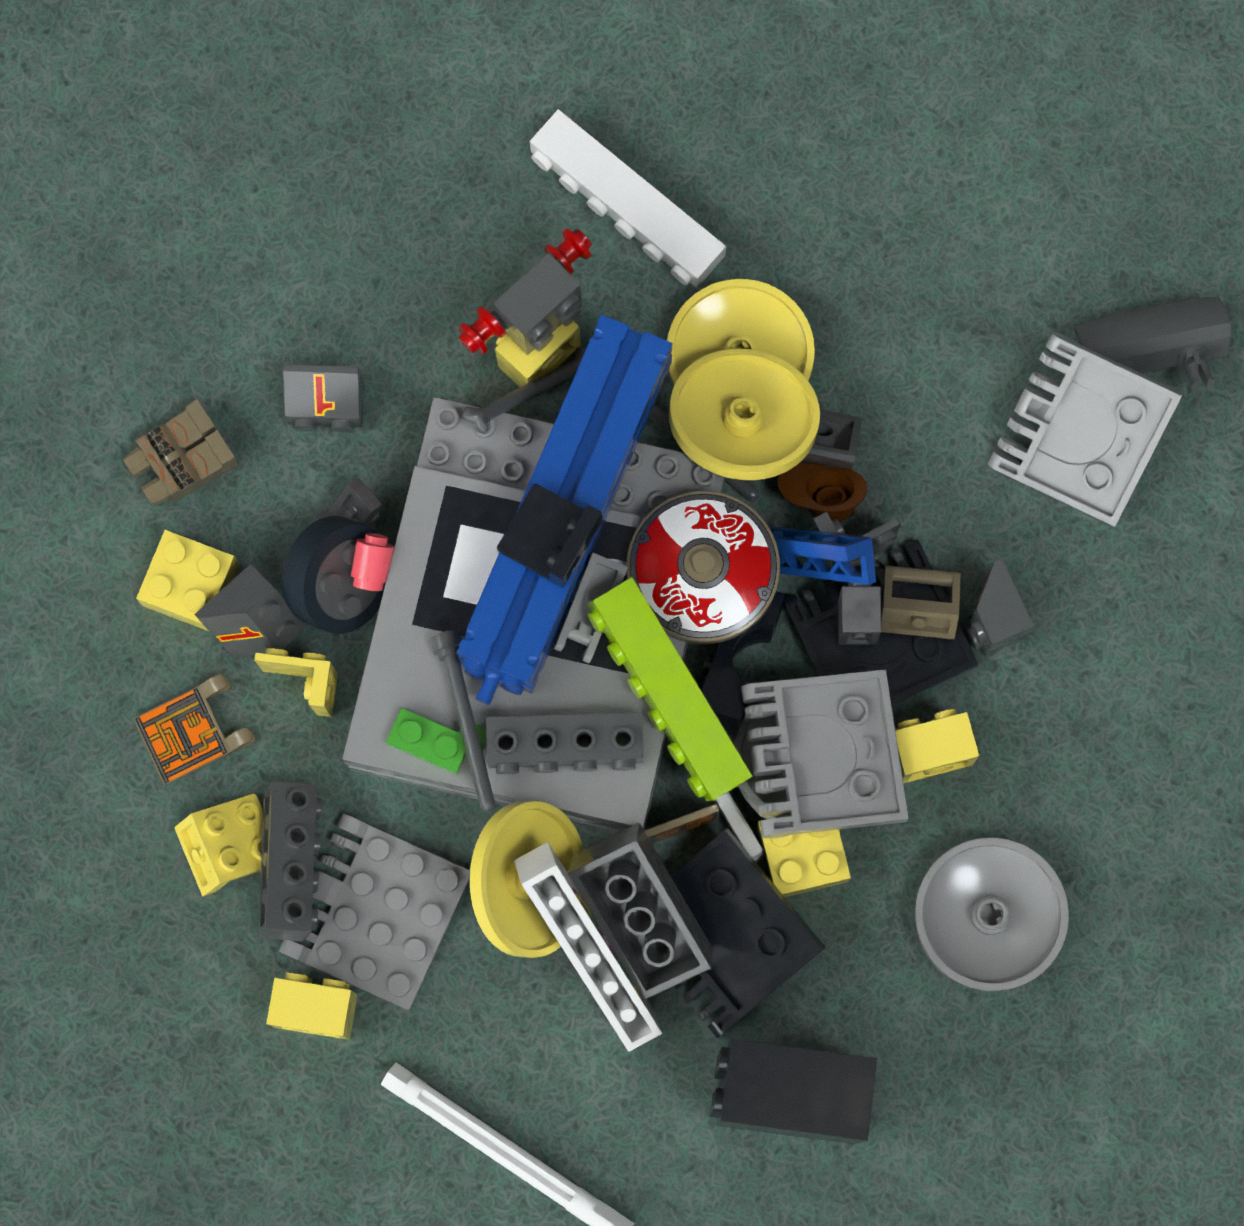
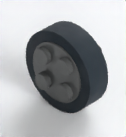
[282,516,386,634]

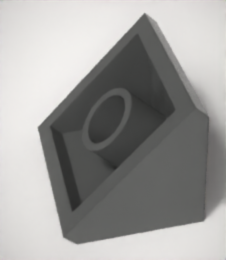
[800,410,862,470]

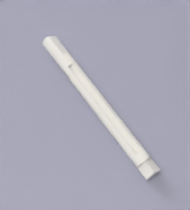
[381,1062,635,1226]

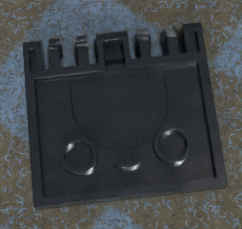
[783,539,979,706]
[671,829,826,1038]

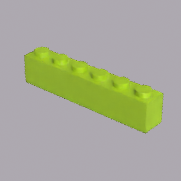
[587,577,753,801]

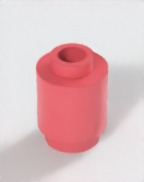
[351,533,394,591]

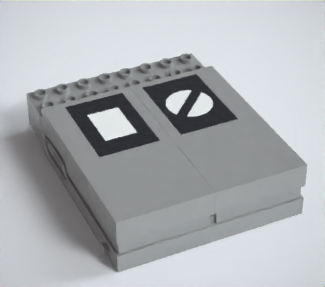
[342,397,726,832]

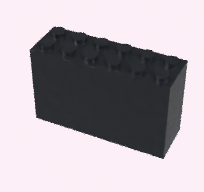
[710,1039,877,1144]

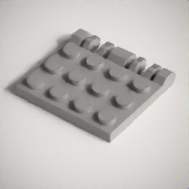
[988,332,1182,527]
[741,670,909,838]
[278,813,470,1011]

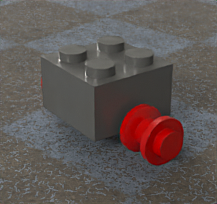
[458,228,592,355]

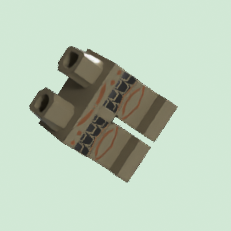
[123,399,238,507]

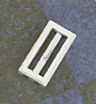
[714,792,764,863]

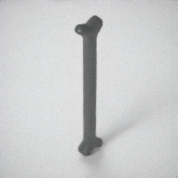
[463,347,585,434]

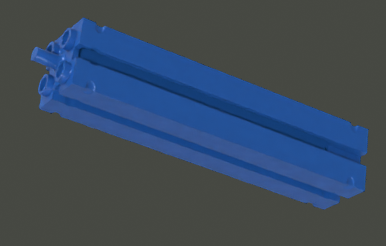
[457,315,672,705]

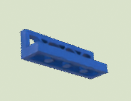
[768,526,876,585]

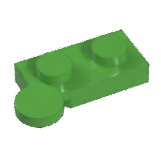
[386,708,487,775]

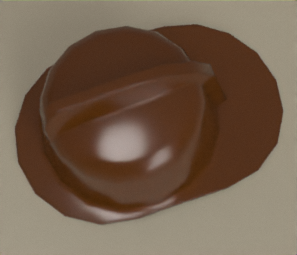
[778,463,867,522]

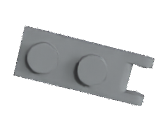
[554,553,628,663]

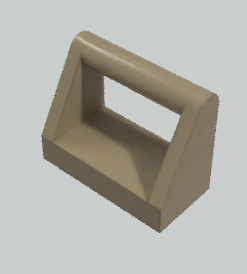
[881,565,961,639]

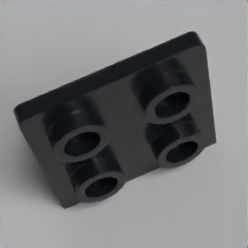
[497,484,603,589]

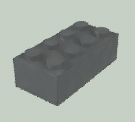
[568,823,713,1000]

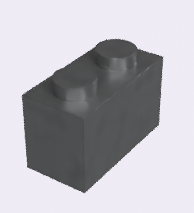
[838,582,881,645]

